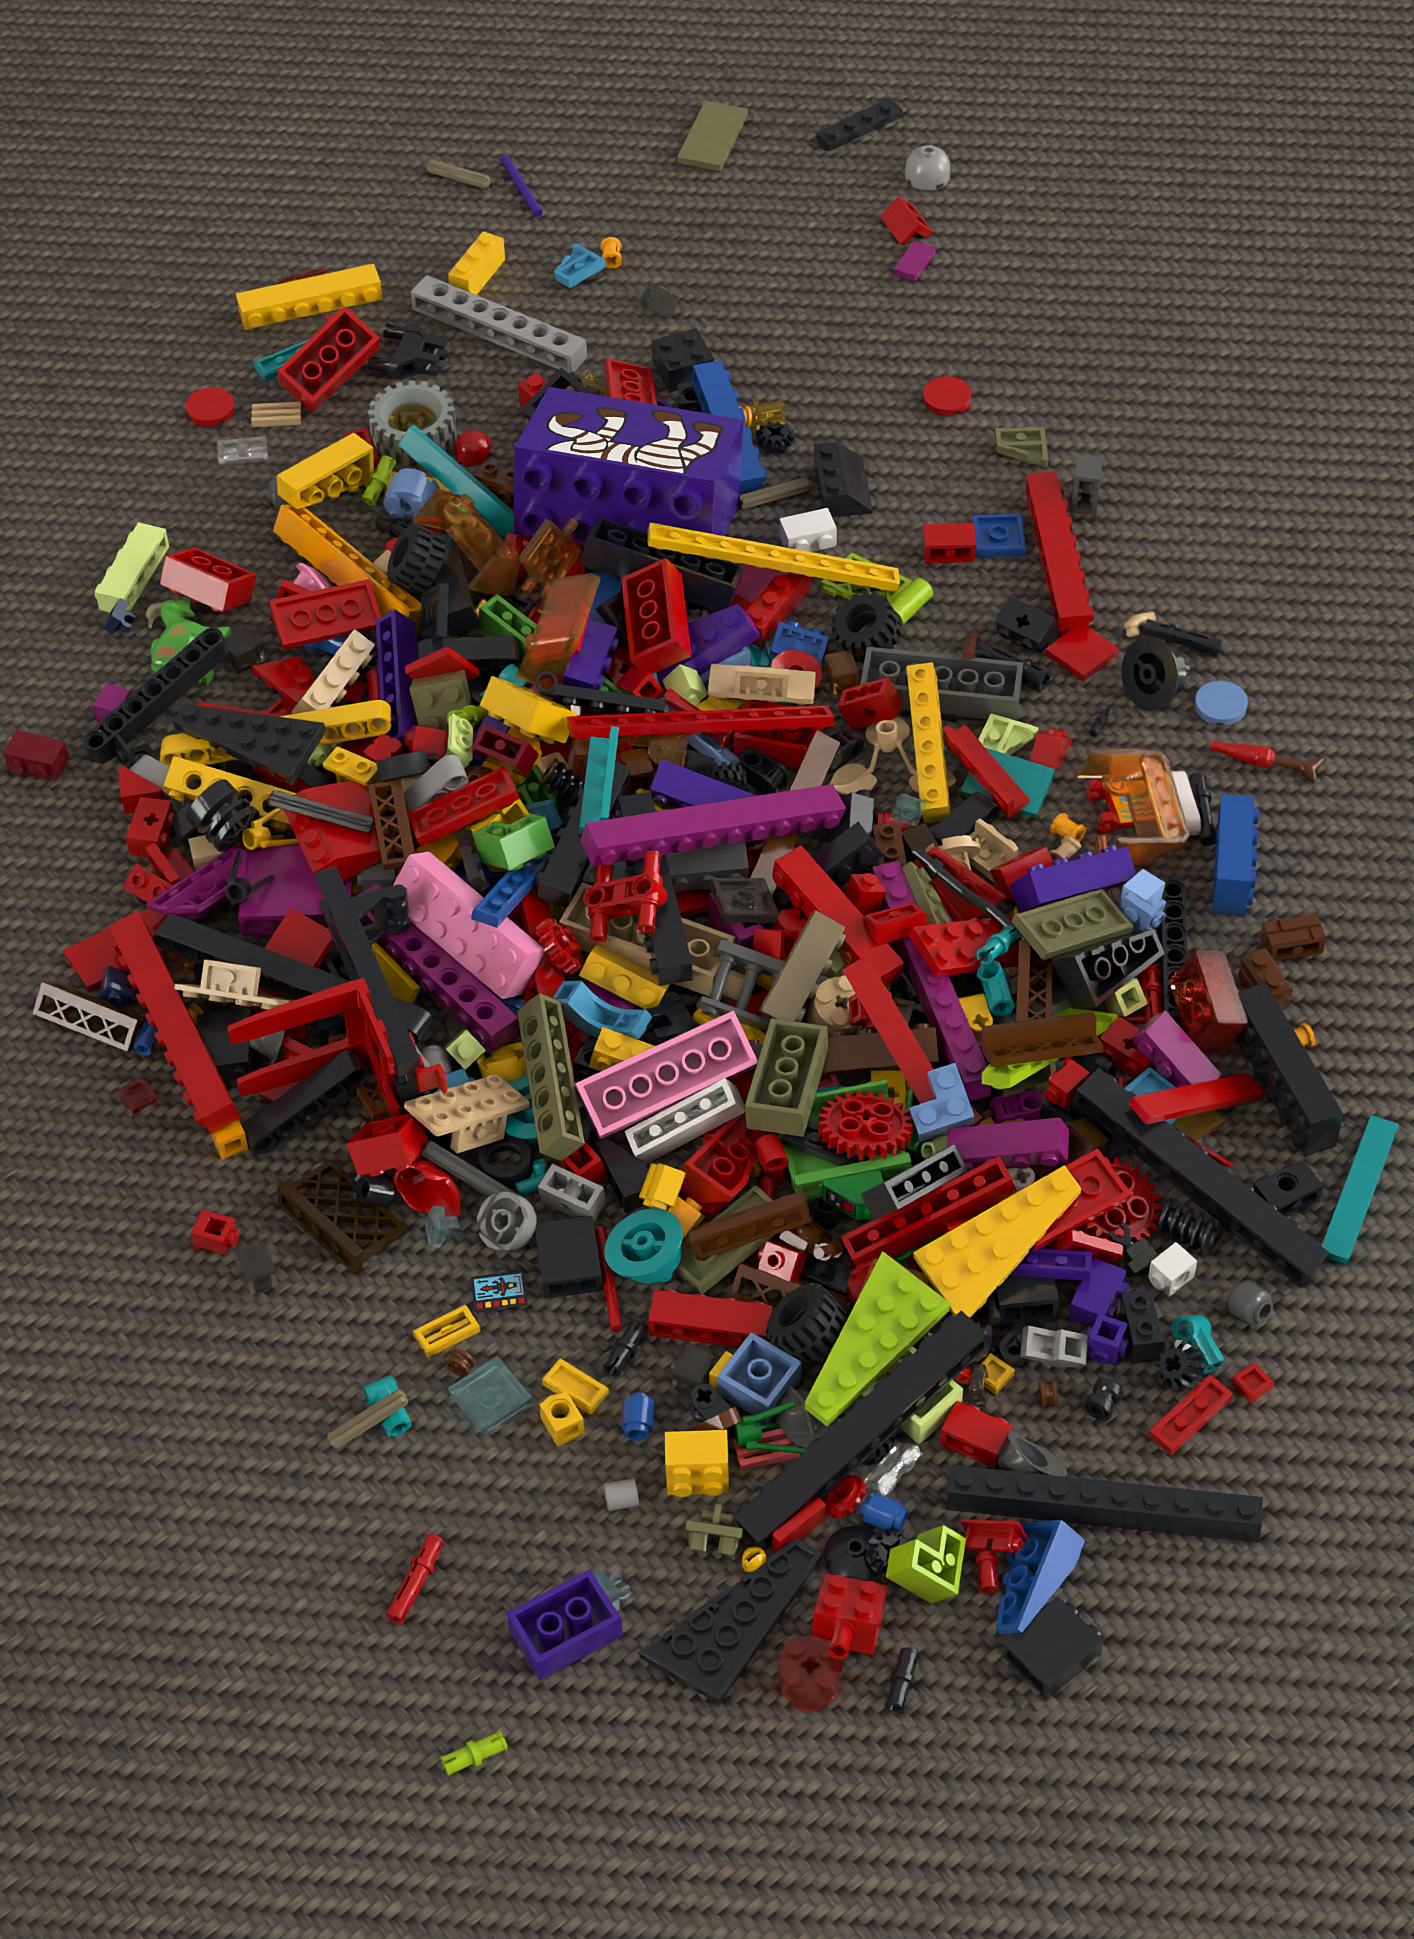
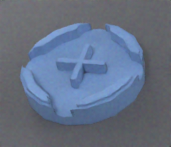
[1195,681,1248,725]

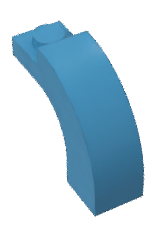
[553,981,652,1039]

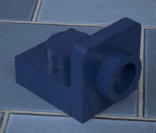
[98,965,135,1007]

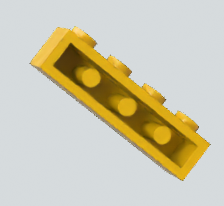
[589,1027,656,1071]

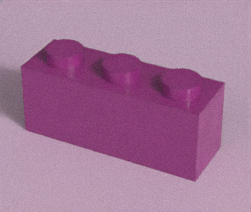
[1131,1010,1221,1088]

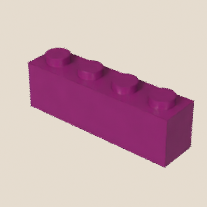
[947,1118,1069,1174]

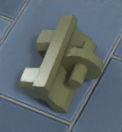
[686,1503,745,1557]

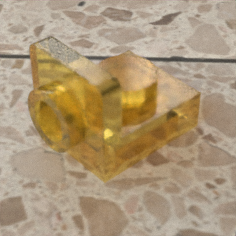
[748,395,785,429]

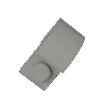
[1020,1326,1088,1367]

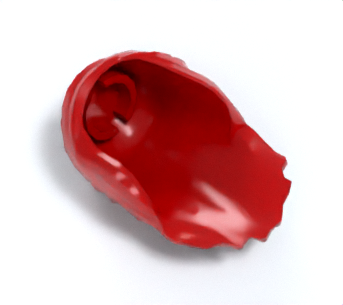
[392,1156,461,1224]

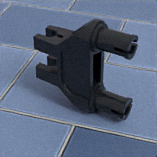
[368,323,448,379]
[643,991,701,1046]

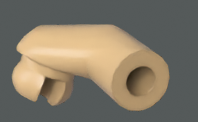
[1124,611,1156,637]

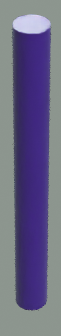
[500,155,543,217]

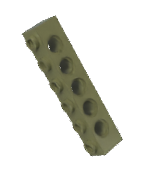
[517,993,585,1161]

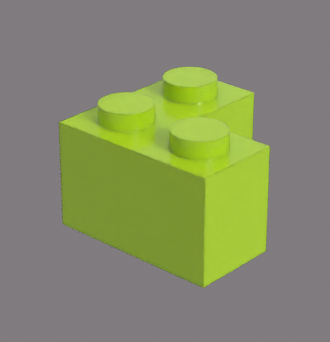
[886,1525,966,1604]

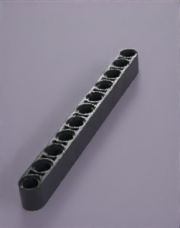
[152,914,433,1045]

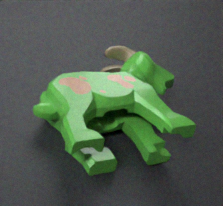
[146,599,232,686]

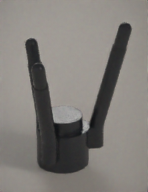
[225,851,274,905]

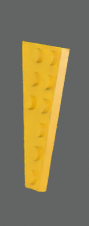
[913,1165,1081,1318]

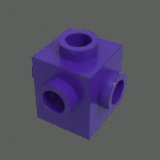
[1085,1314,1130,1366]

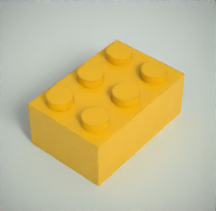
[480,676,577,744]

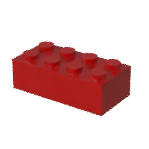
[277,306,380,413]
[621,558,692,674]

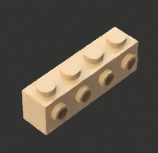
[291,629,375,714]

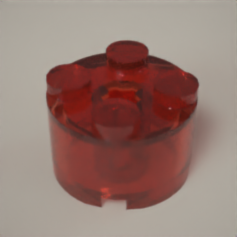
[778,1635,843,1712]

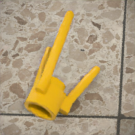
[242,808,299,850]

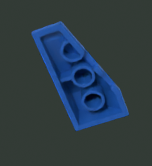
[996,1520,1085,1634]

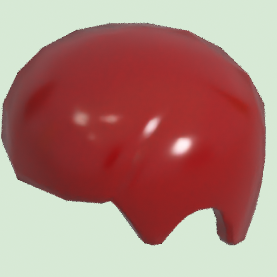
[454,430,492,466]

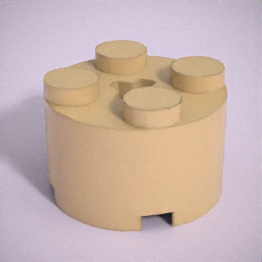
[807,975,861,1036]

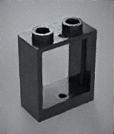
[521,368,598,421]

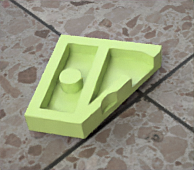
[978,713,1039,755]

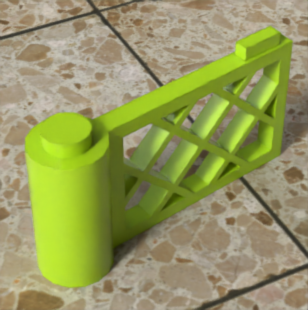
[821,553,933,627]

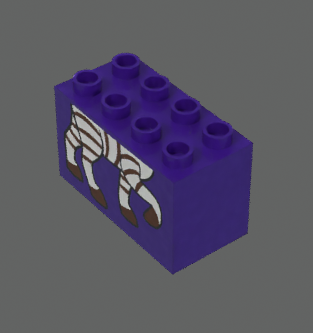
[514,387,744,547]

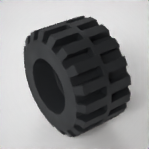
[387,523,446,595]
[831,591,902,663]
[766,1283,847,1365]

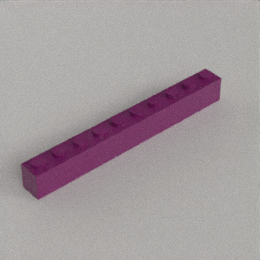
[580,784,846,866]
[872,861,991,1101]

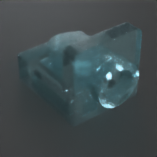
[891,793,926,827]

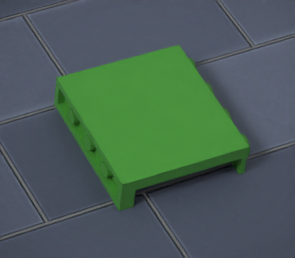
[779,1080,911,1200]

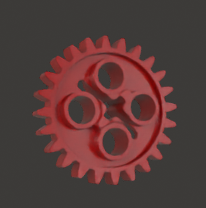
[818,1091,913,1161]
[1082,1157,1162,1250]

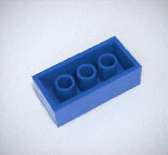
[1212,794,1259,916]

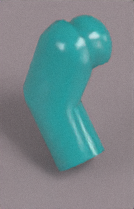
[515,1159,550,1196]

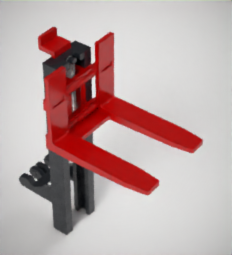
[227,866,448,1117]

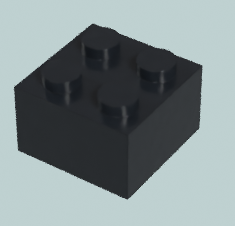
[651,328,714,393]

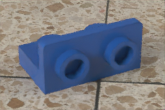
[770,620,829,665]

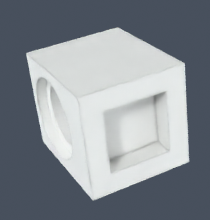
[1148,1242,1197,1297]

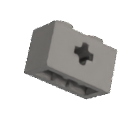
[538,1164,606,1222]

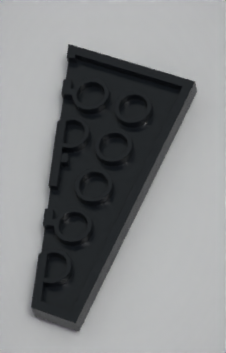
[173,704,327,785]

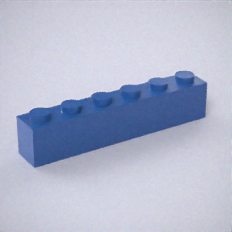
[691,360,767,496]

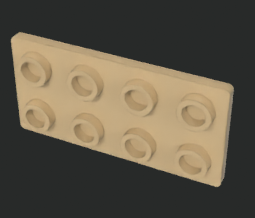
[708,664,815,705]
[174,960,295,1010]
[404,1075,530,1153]

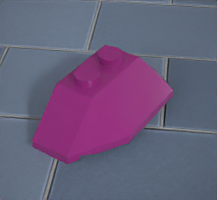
[146,846,247,921]

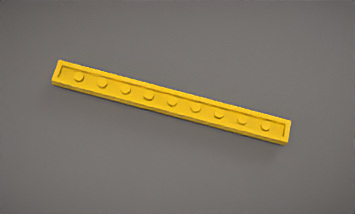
[648,523,900,592]

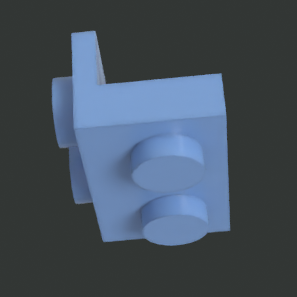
[1120,892,1166,935]

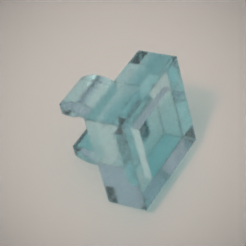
[425,1206,459,1247]
[594,1571,630,1611]

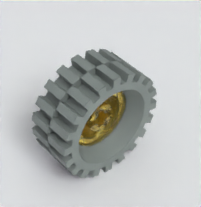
[368,380,457,467]

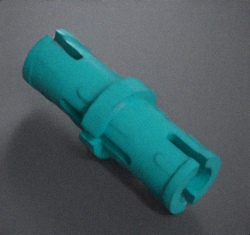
[976,925,1019,965]

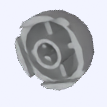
[905,145,950,190]
[477,1191,537,1251]

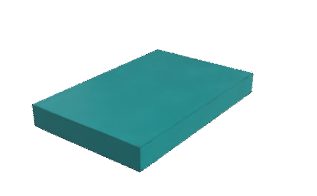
[961,748,1055,819]

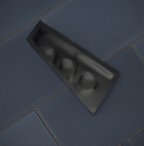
[1051,929,1165,1009]

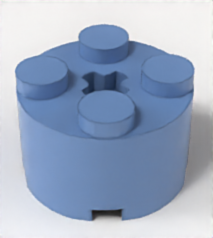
[383,468,439,523]

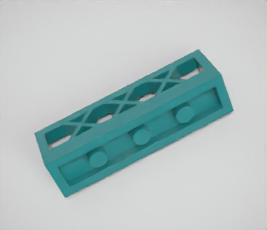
[579,726,619,834]

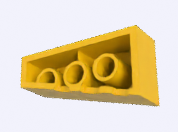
[277,433,374,509]

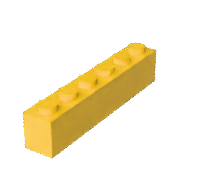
[236,264,383,330]

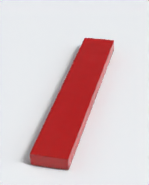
[842,955,935,1104]
[1129,1073,1265,1124]

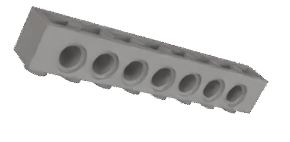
[411,275,587,374]

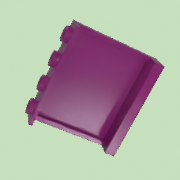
[238,845,354,936]

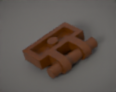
[779,1221,848,1261]

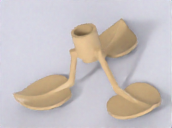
[829,717,956,795]

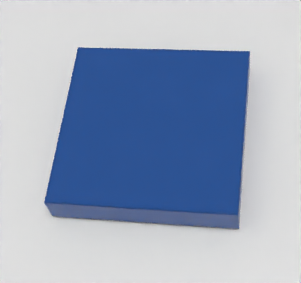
[972,514,1026,558]

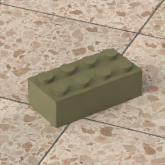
[745,1018,828,1137]

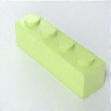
[95,522,169,612]

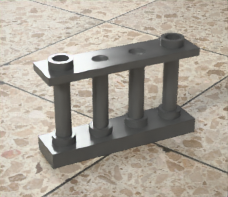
[696,939,827,1033]

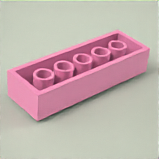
[393,852,545,999]
[575,1010,758,1140]

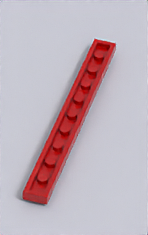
[566,705,834,740]

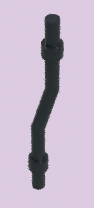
[911,846,1038,955]

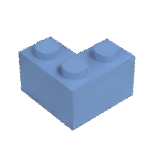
[909,1063,974,1143]

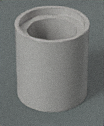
[603,1478,639,1511]

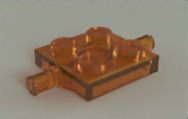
[517,518,582,594]

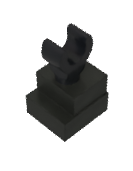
[1108,1222,1158,1276]

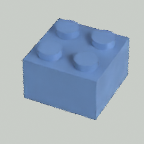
[717,1332,802,1423]

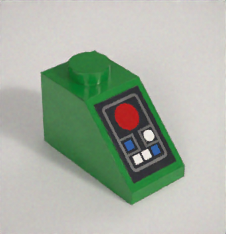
[822,1170,883,1220]

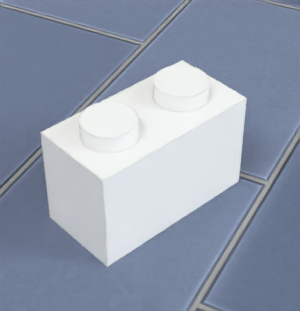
[780,508,837,552]

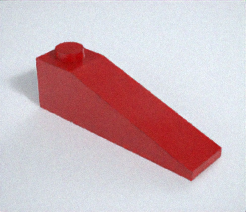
[680,1113,765,1203]

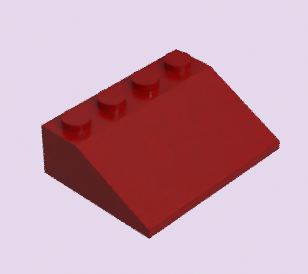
[708,563,812,651]
[283,780,396,882]

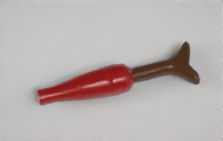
[1210,740,1324,784]

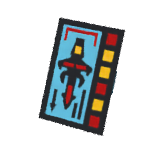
[471,1270,528,1312]

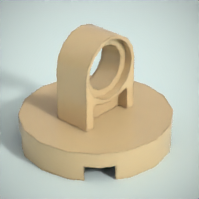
[925,835,980,870]

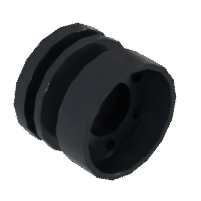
[186,779,259,852]

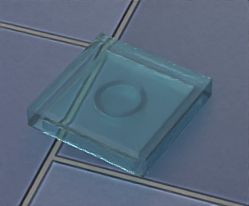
[448,1356,533,1435]

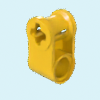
[958,993,993,1048]

